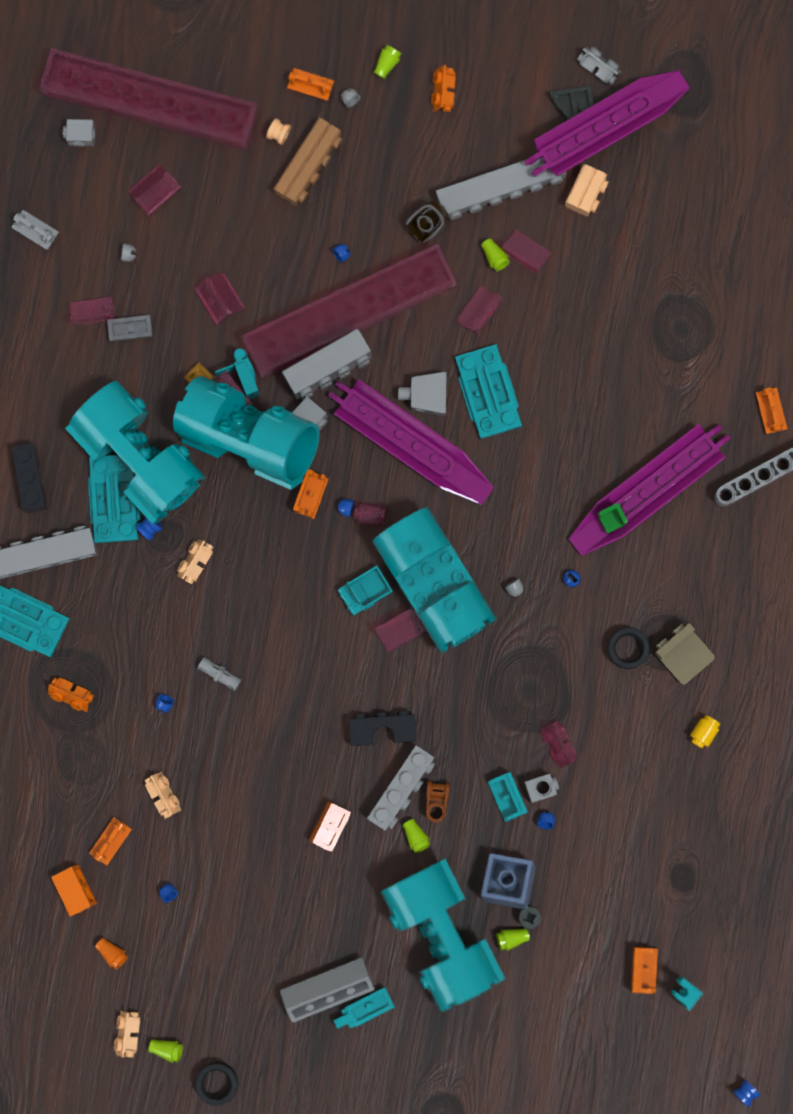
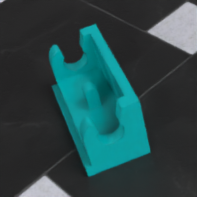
[488,772,527,822]
[671,976,703,1011]

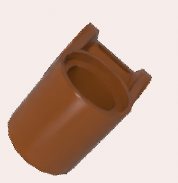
[426,780,450,824]

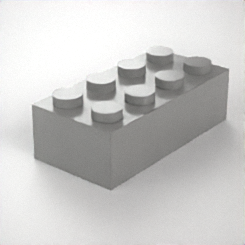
[282,329,372,401]

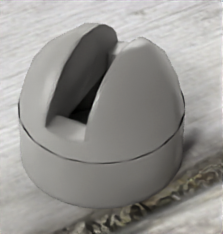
[341,88,360,108]
[121,244,137,261]
[504,578,523,597]

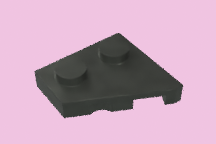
[550,86,594,120]

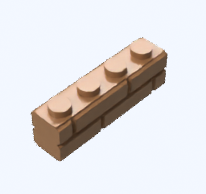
[274,118,343,206]

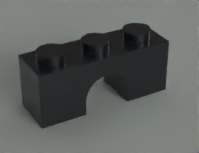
[12,443,48,514]
[349,711,417,746]

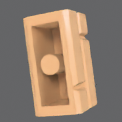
[565,164,609,216]

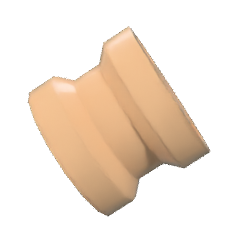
[266,118,291,145]

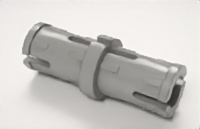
[197,657,242,691]

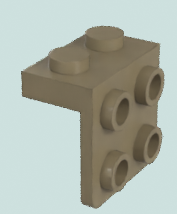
[654,623,715,685]

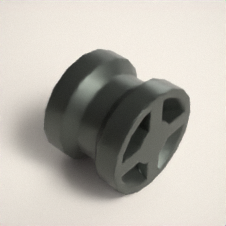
[518,906,541,929]

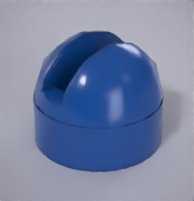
[332,244,351,263]
[338,499,355,517]
[563,570,581,588]
[155,694,174,713]
[537,811,555,830]
[159,883,178,903]

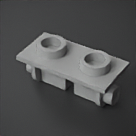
[577,47,622,85]
[11,210,59,250]

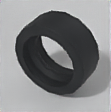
[607,627,650,670]
[195,1062,239,1106]

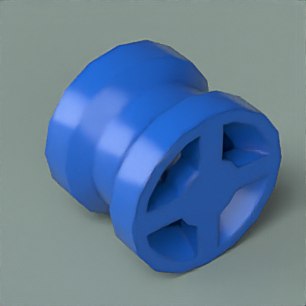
[136,517,163,541]
[732,1079,761,1108]

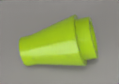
[374,45,401,79]
[481,238,510,271]
[403,819,431,853]
[496,928,530,951]
[149,1039,183,1063]

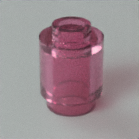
[354,502,386,526]

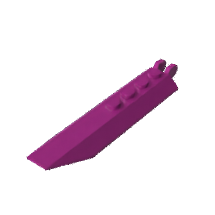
[524,70,690,177]
[327,379,494,505]
[569,424,731,556]

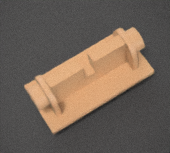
[176,539,213,584]
[144,772,181,819]
[114,1010,141,1057]

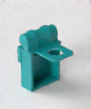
[214,349,260,400]
[337,566,393,616]

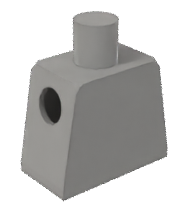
[398,372,446,416]

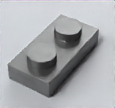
[107,315,153,342]

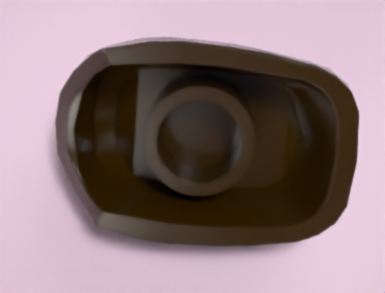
[406,201,448,243]

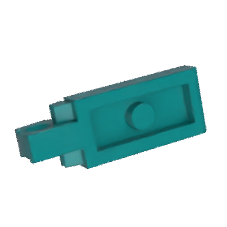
[334,987,395,1029]

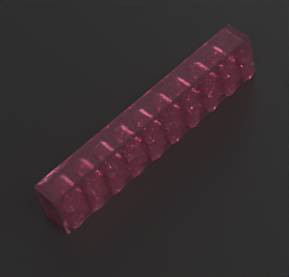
[39,48,259,150]
[242,244,456,378]

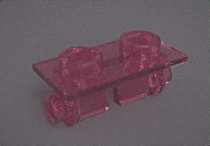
[541,721,577,768]

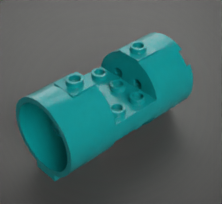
[173,376,319,490]
[65,381,206,524]
[372,507,497,654]
[381,859,505,1012]

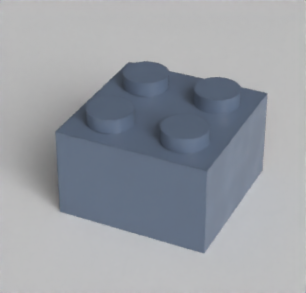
[481,854,536,910]

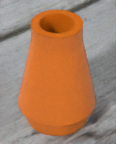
[95,938,128,970]

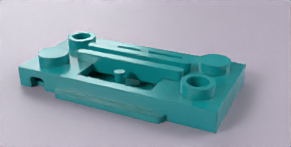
[455,344,522,440]
[88,455,140,544]
[0,585,70,658]

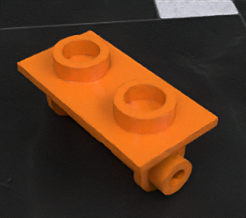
[431,65,456,112]
[287,68,334,101]
[756,387,787,434]
[48,677,94,712]
[89,817,132,866]

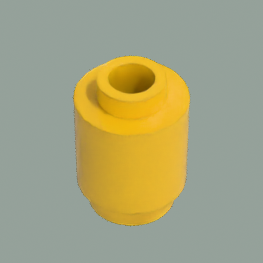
[690,715,720,749]

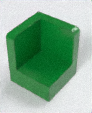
[597,503,628,534]

